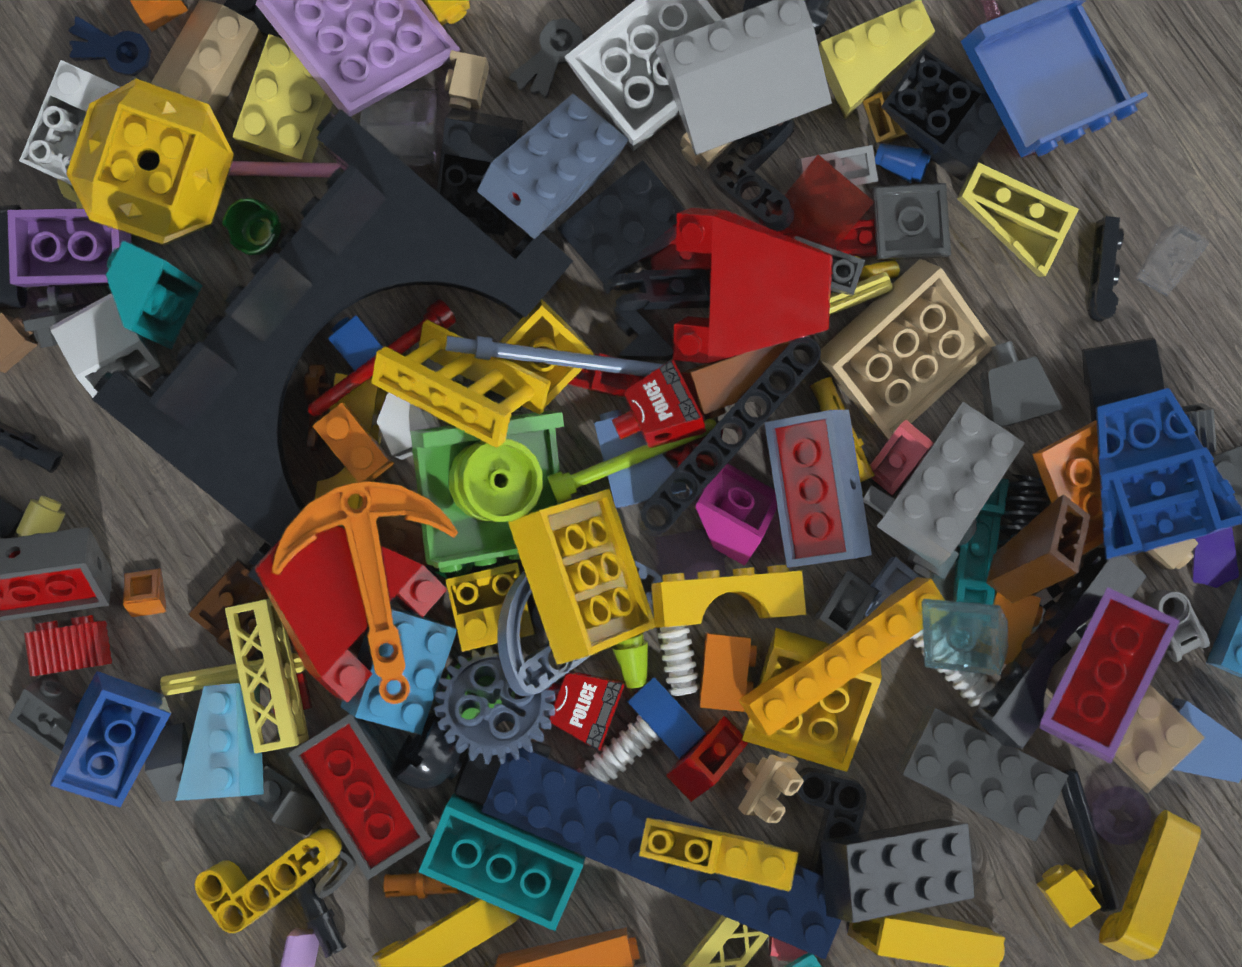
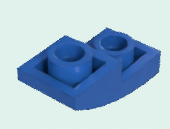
[628,677,707,759]

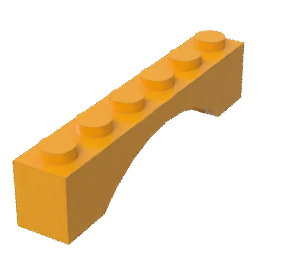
[738,577,951,736]

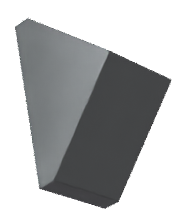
[145,722,189,802]

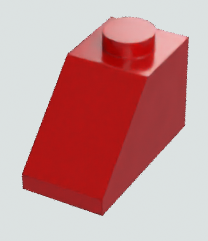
[666,716,749,802]

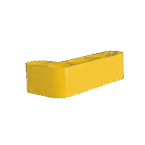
[1099,810,1201,961]
[195,829,342,933]
[372,897,520,967]

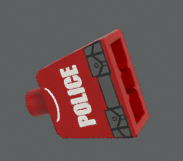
[611,359,706,448]
[547,671,625,750]

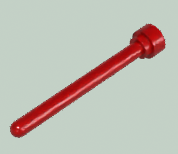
[308,300,456,417]

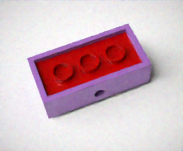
[1040,587,1180,764]

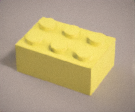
[232,34,333,163]

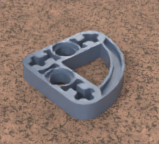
[497,571,593,696]

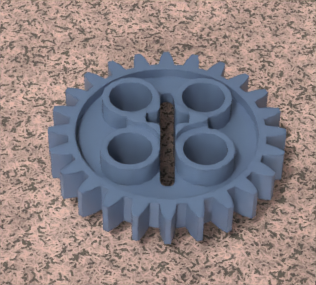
[434,645,555,764]

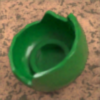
[222,198,281,255]

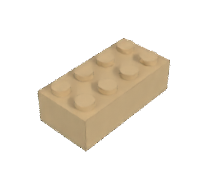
[1046,640,1205,793]

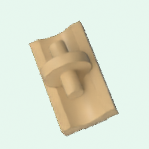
[738,755,804,823]

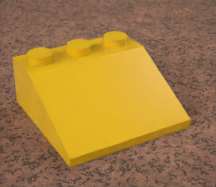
[742,628,882,772]

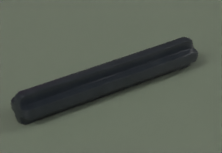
[1061,769,1119,912]

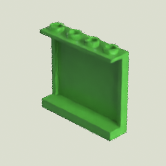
[410,410,564,572]

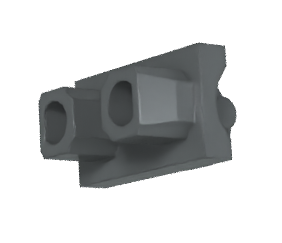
[23,285,94,348]

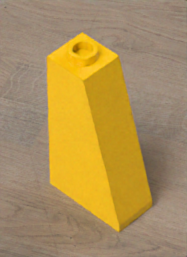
[847,911,1005,967]

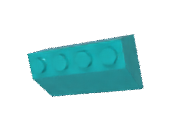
[106,241,203,350]
[418,793,586,931]

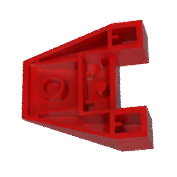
[673,208,833,364]
[254,526,447,703]

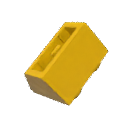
[445,562,535,652]

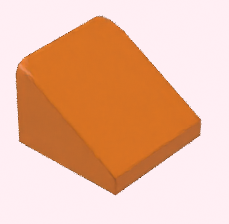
[123,568,166,617]

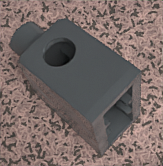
[980,341,1062,427]

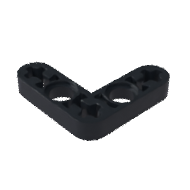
[709,119,795,232]

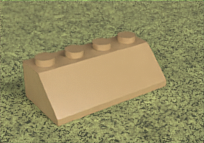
[151,0,263,117]

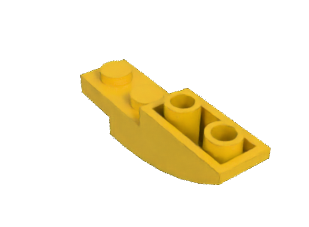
[639,818,799,891]

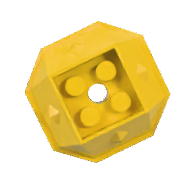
[66,78,235,246]

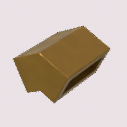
[863,90,909,143]

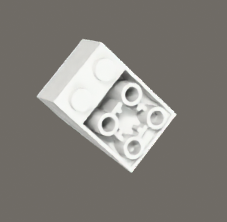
[19,60,120,185]

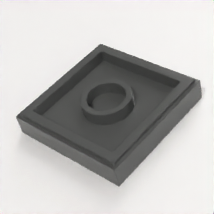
[872,183,951,261]

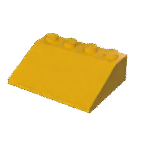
[508,489,655,665]

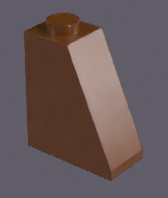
[986,495,1090,603]

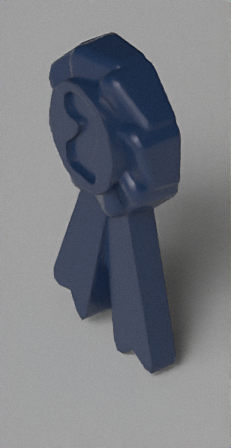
[68,17,151,76]

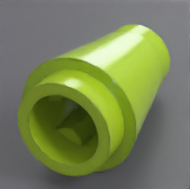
[612,633,648,688]

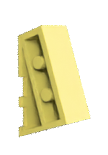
[819,0,935,119]
[957,162,1079,277]

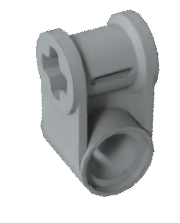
[1147,589,1210,662]

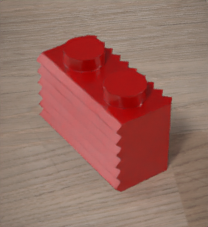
[24,615,112,677]

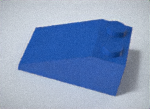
[50,671,171,808]

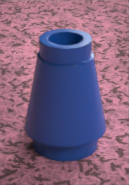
[875,143,931,183]

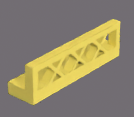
[225,599,309,754]
[681,915,769,967]

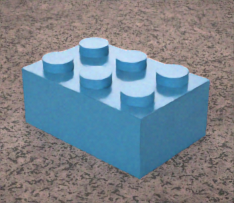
[340,606,457,734]

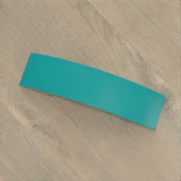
[953,478,1009,621]

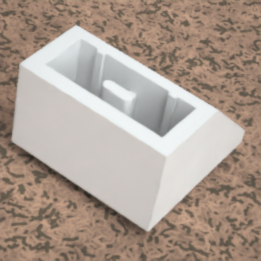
[50,293,160,397]
[377,392,441,460]

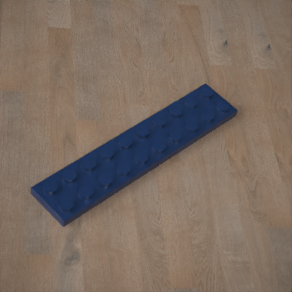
[481,747,841,960]

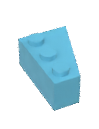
[176,683,264,801]

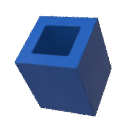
[328,315,384,370]

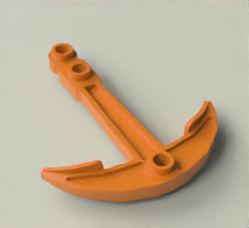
[272,481,458,704]

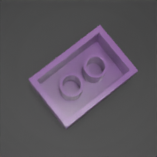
[7,209,131,287]

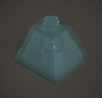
[922,599,1008,675]

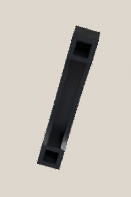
[972,548,1147,749]

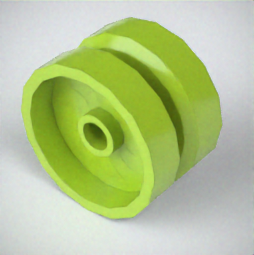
[449,439,542,522]

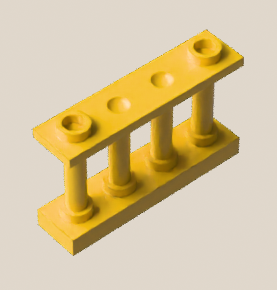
[371,320,551,448]

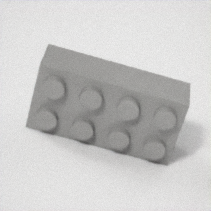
[877,402,1025,569]

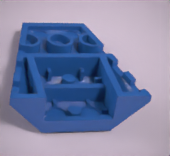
[1096,388,1242,560]

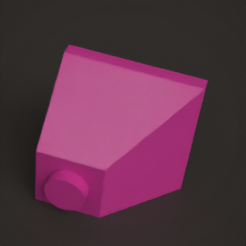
[695,464,777,566]

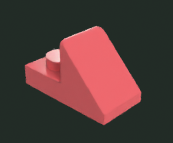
[870,420,934,496]

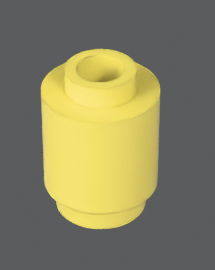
[16,496,66,537]

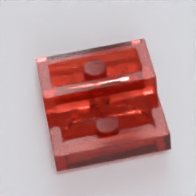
[771,155,874,250]

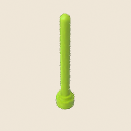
[547,419,717,504]

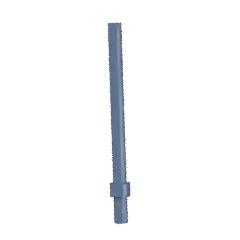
[445,336,664,377]

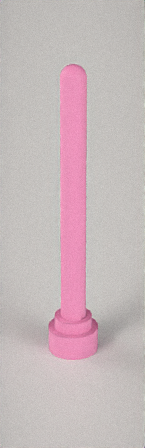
[228,161,345,178]

